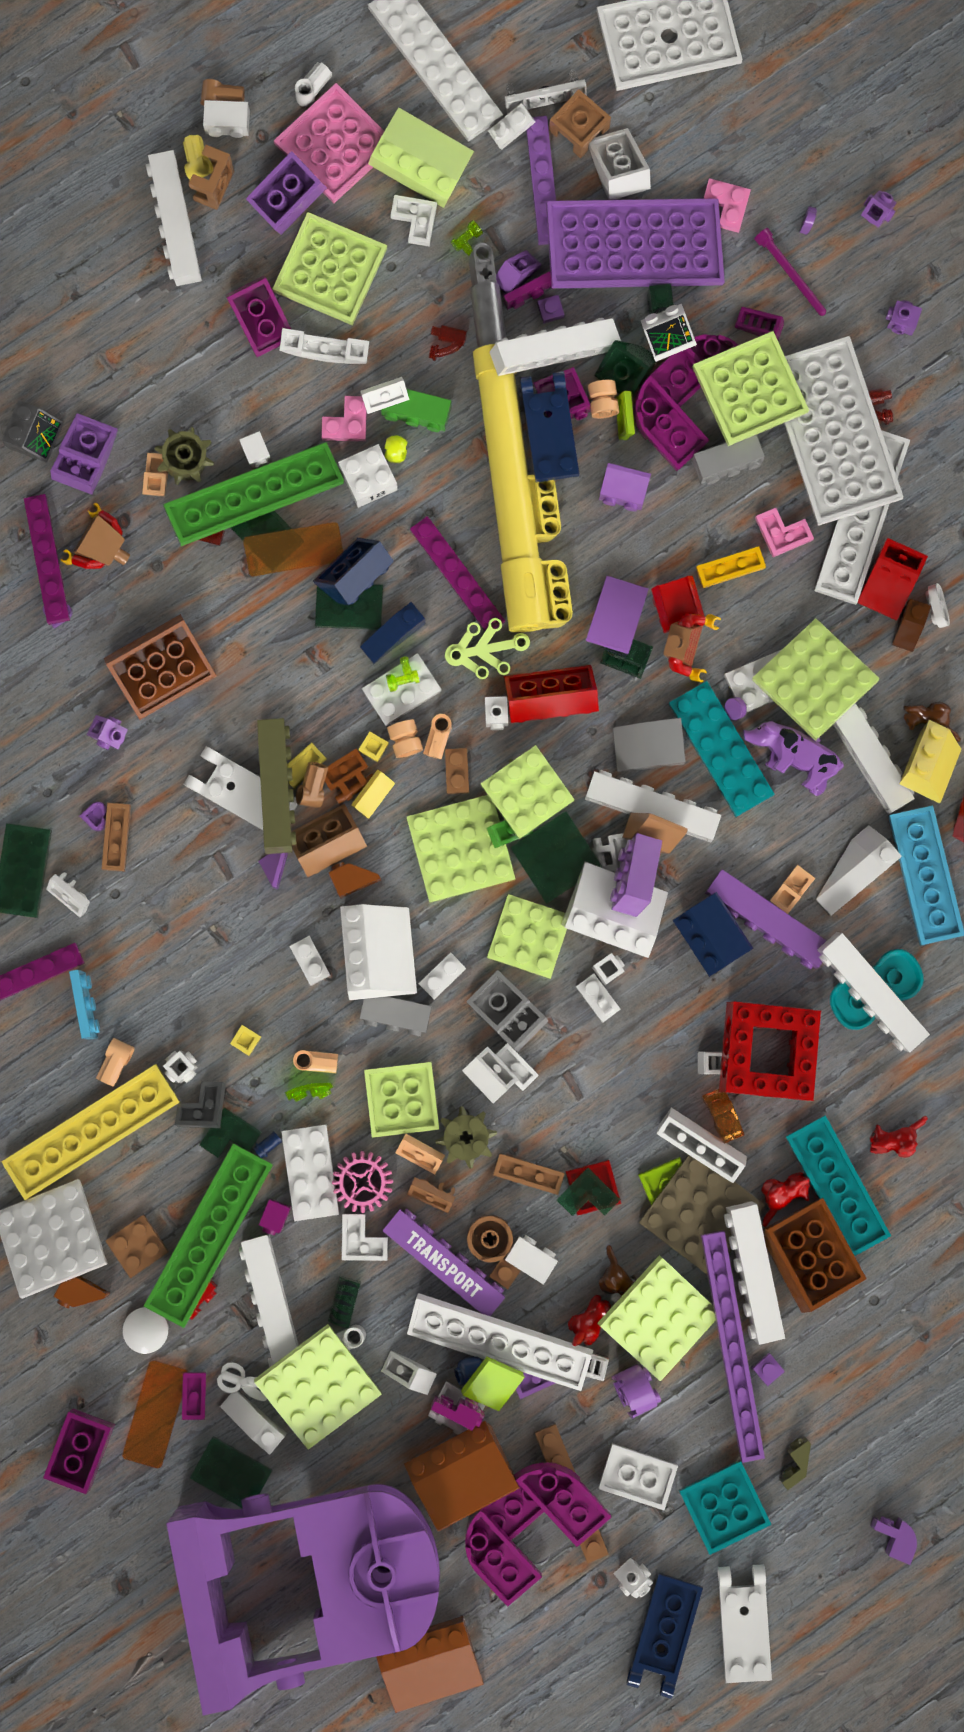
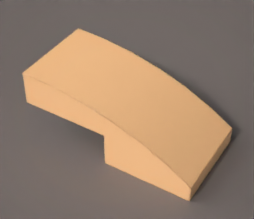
[142,453,168,496]
[770,864,815,914]

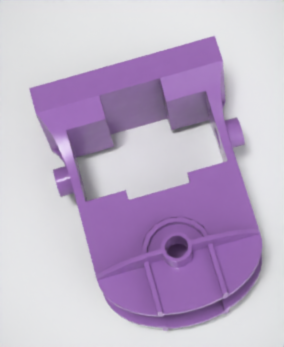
[166,1484,440,1715]

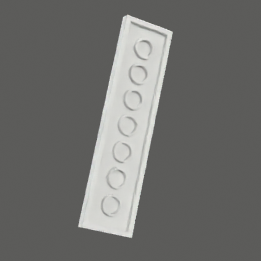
[368,0,503,142]
[814,430,910,605]
[407,1293,593,1391]

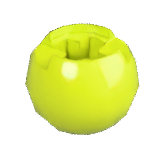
[384,435,408,463]

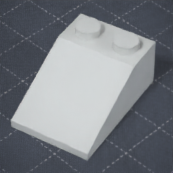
[588,128,651,200]

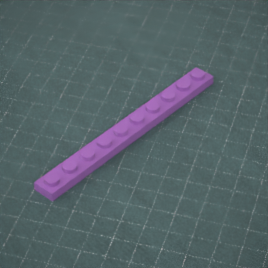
[701,1231,765,1463]

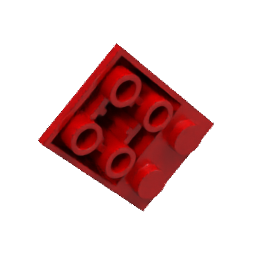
[857,538,928,621]

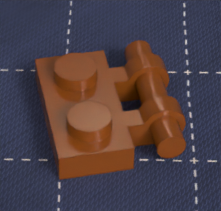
[325,748,373,804]

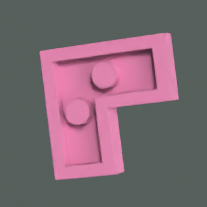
[704,178,751,233]
[322,396,367,441]
[755,508,814,557]

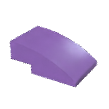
[50,413,118,495]
[586,576,649,654]

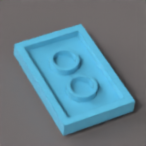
[69,970,100,1040]

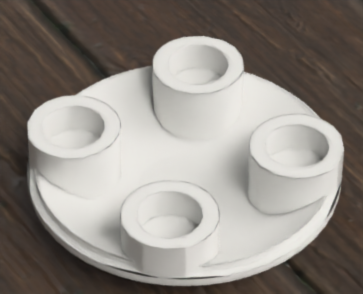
[123,1307,169,1354]

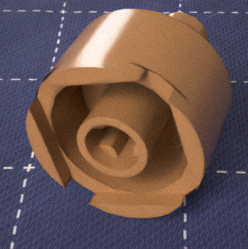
[467,1215,513,1262]

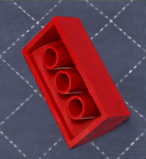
[504,665,599,723]

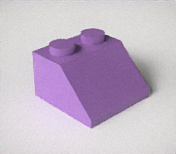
[599,463,651,512]

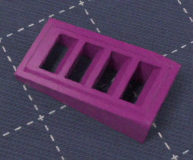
[735,307,784,341]

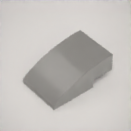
[613,718,686,772]
[466,970,548,1053]

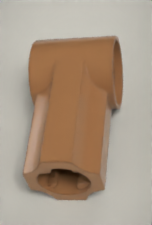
[200,79,245,106]
[296,762,328,808]

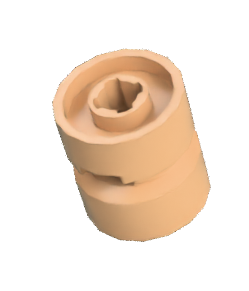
[587,380,620,419]
[387,719,423,758]

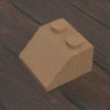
[622,813,688,855]

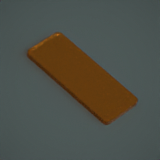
[243,522,343,576]
[122,1360,188,1468]

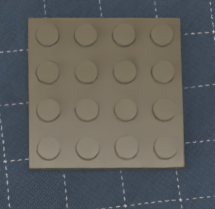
[638,1155,765,1275]

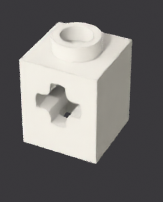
[239,431,271,469]

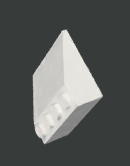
[561,862,668,958]
[340,904,417,1000]

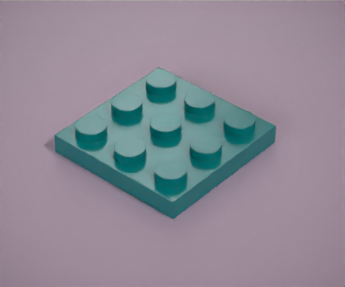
[679,1460,772,1555]

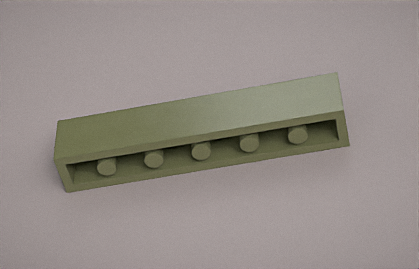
[257,718,296,854]

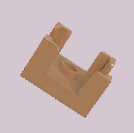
[549,89,611,158]
[188,145,234,210]

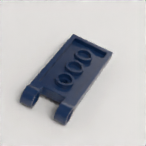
[520,371,580,483]
[626,1573,703,1699]

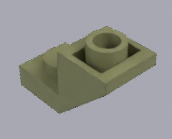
[779,1437,811,1491]

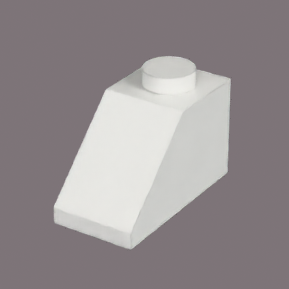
[381,1350,437,1395]

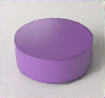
[725,697,747,720]

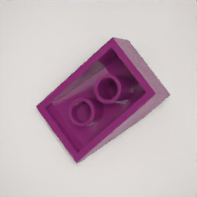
[225,276,292,357]

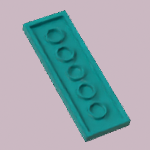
[668,681,775,817]
[785,1115,891,1256]

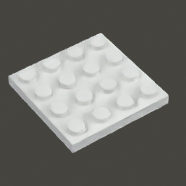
[0,1179,108,1299]

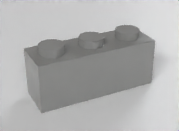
[692,435,765,485]
[360,997,432,1037]

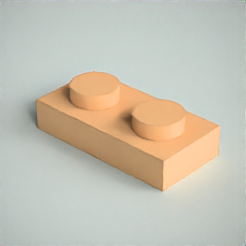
[396,1134,445,1175]

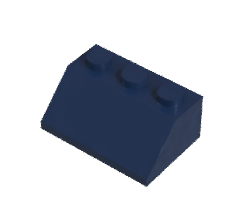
[313,538,394,605]
[673,892,754,977]

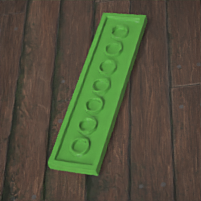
[163,442,344,546]
[144,1144,273,1329]

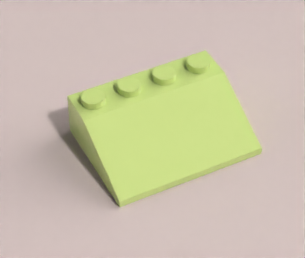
[368,107,474,208]

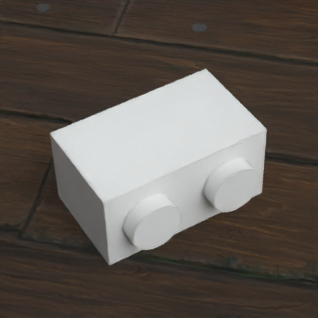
[203,100,250,138]
[462,1047,519,1103]
[505,1235,558,1285]

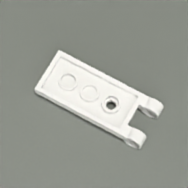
[183,746,298,830]
[718,1564,772,1683]

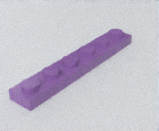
[526,116,556,245]

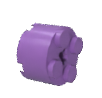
[612,1364,661,1419]

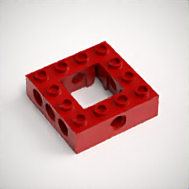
[719,1001,821,1101]

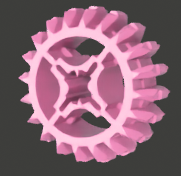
[332,1151,393,1213]

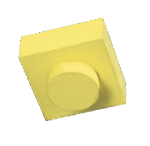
[358,732,389,763]
[230,1025,261,1056]

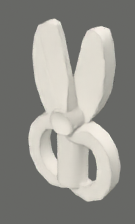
[217,1362,267,1401]

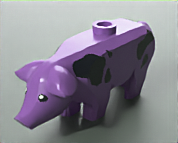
[743,721,844,796]

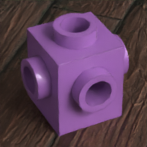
[861,190,897,227]
[886,300,922,336]
[87,715,128,750]

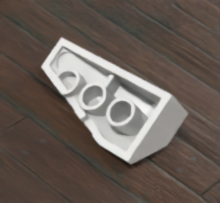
[816,825,902,916]

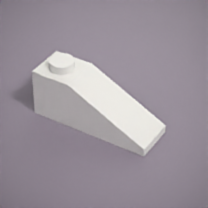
[220,1391,287,1455]

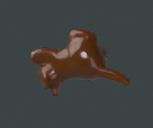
[903,702,961,742]
[599,1245,634,1297]

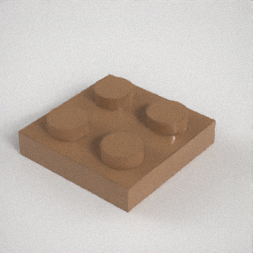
[105,1214,169,1278]

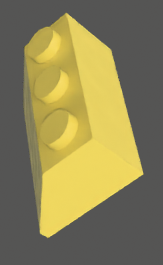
[899,720,961,803]

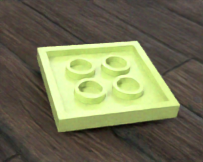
[481,745,575,839]
[487,894,567,979]
[364,1062,439,1138]

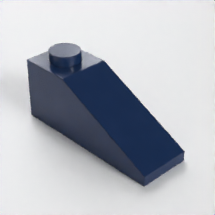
[360,602,426,664]

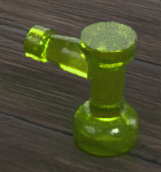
[450,220,483,256]
[386,657,420,692]

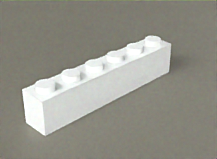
[146,150,202,286]
[490,318,621,376]
[832,703,915,815]
[585,770,721,843]
[817,932,930,1053]
[724,1201,785,1345]
[239,1234,299,1367]

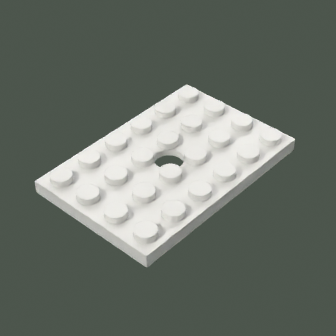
[597,0,742,91]

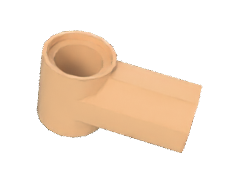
[423,714,452,760]
[96,1038,135,1087]
[293,1050,338,1074]

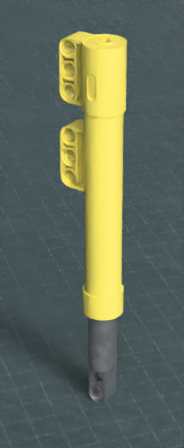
[469,243,573,633]

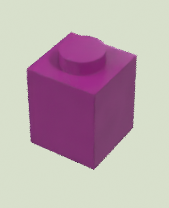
[259,1199,292,1236]

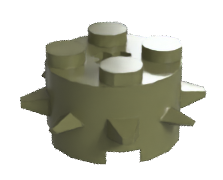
[155,427,214,485]
[435,1106,497,1169]

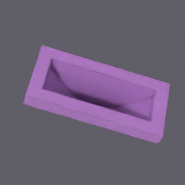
[259,853,288,889]

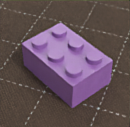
[246,151,327,235]
[610,833,662,917]

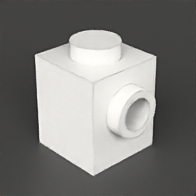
[485,696,508,730]
[592,953,625,985]

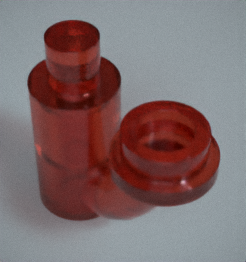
[429,325,467,361]
[868,388,893,425]

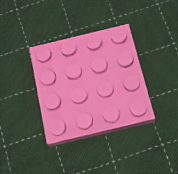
[274,83,384,203]

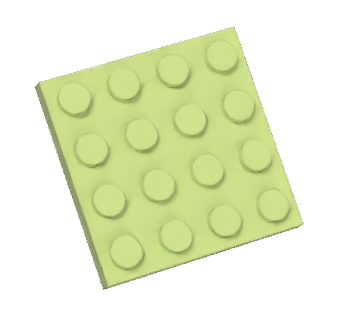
[273,212,387,325]
[692,331,809,446]
[752,618,880,741]
[406,795,516,903]
[598,1255,716,1381]
[254,1324,382,1450]

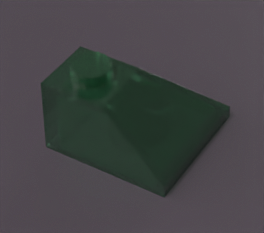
[594,340,657,397]

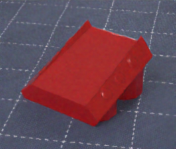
[651,576,704,633]

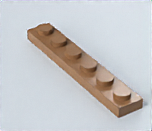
[535,1423,609,1563]

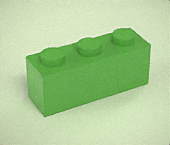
[381,389,452,432]

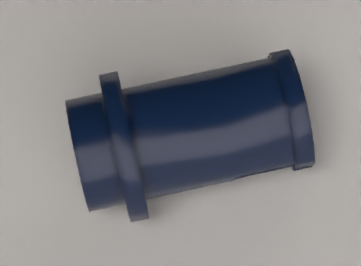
[253,1131,283,1158]

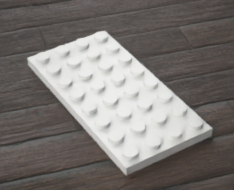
[784,336,903,526]

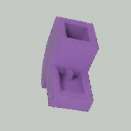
[870,1516,917,1565]

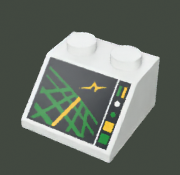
[641,304,697,362]

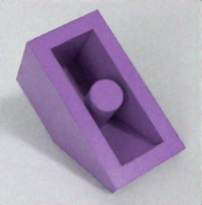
[496,250,542,293]

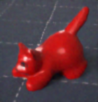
[869,1116,928,1158]
[761,1172,810,1227]
[568,1295,611,1346]

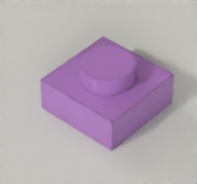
[537,295,564,324]
[752,1353,785,1386]

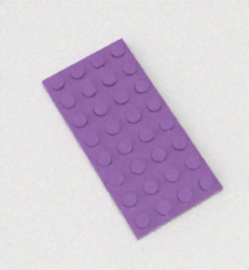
[546,199,725,288]

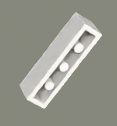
[657,1107,747,1183]

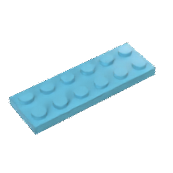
[888,805,964,946]

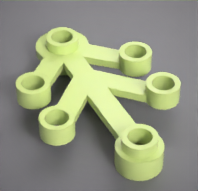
[445,618,530,679]

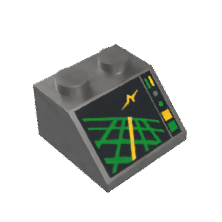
[2,400,64,463]

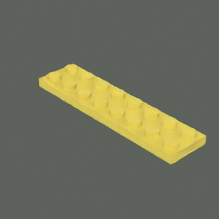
[2,1064,180,1200]

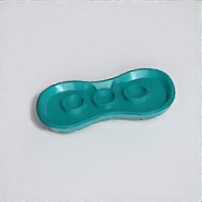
[830,949,924,1030]

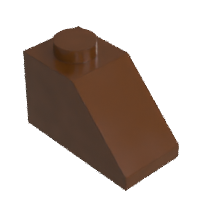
[892,599,931,652]

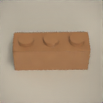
[291,804,367,877]

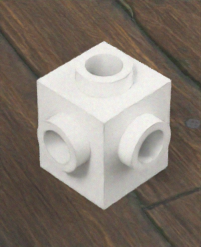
[163,1051,198,1083]
[613,1558,653,1599]

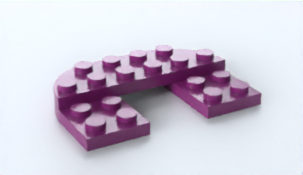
[634,334,739,471]
[465,1463,612,1607]

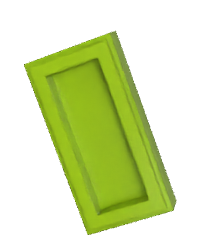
[615,391,635,440]

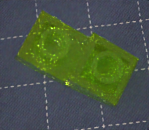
[285,1083,334,1102]

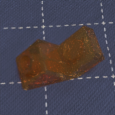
[703,1089,744,1144]

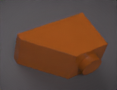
[328,862,381,899]
[54,1276,110,1308]

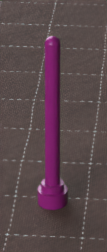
[754,228,826,316]

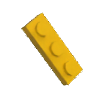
[696,546,766,588]

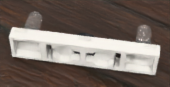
[505,70,587,114]

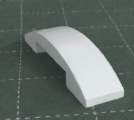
[280,328,369,364]

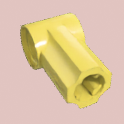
[183,135,213,179]

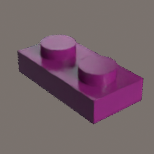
[182,1372,206,1420]

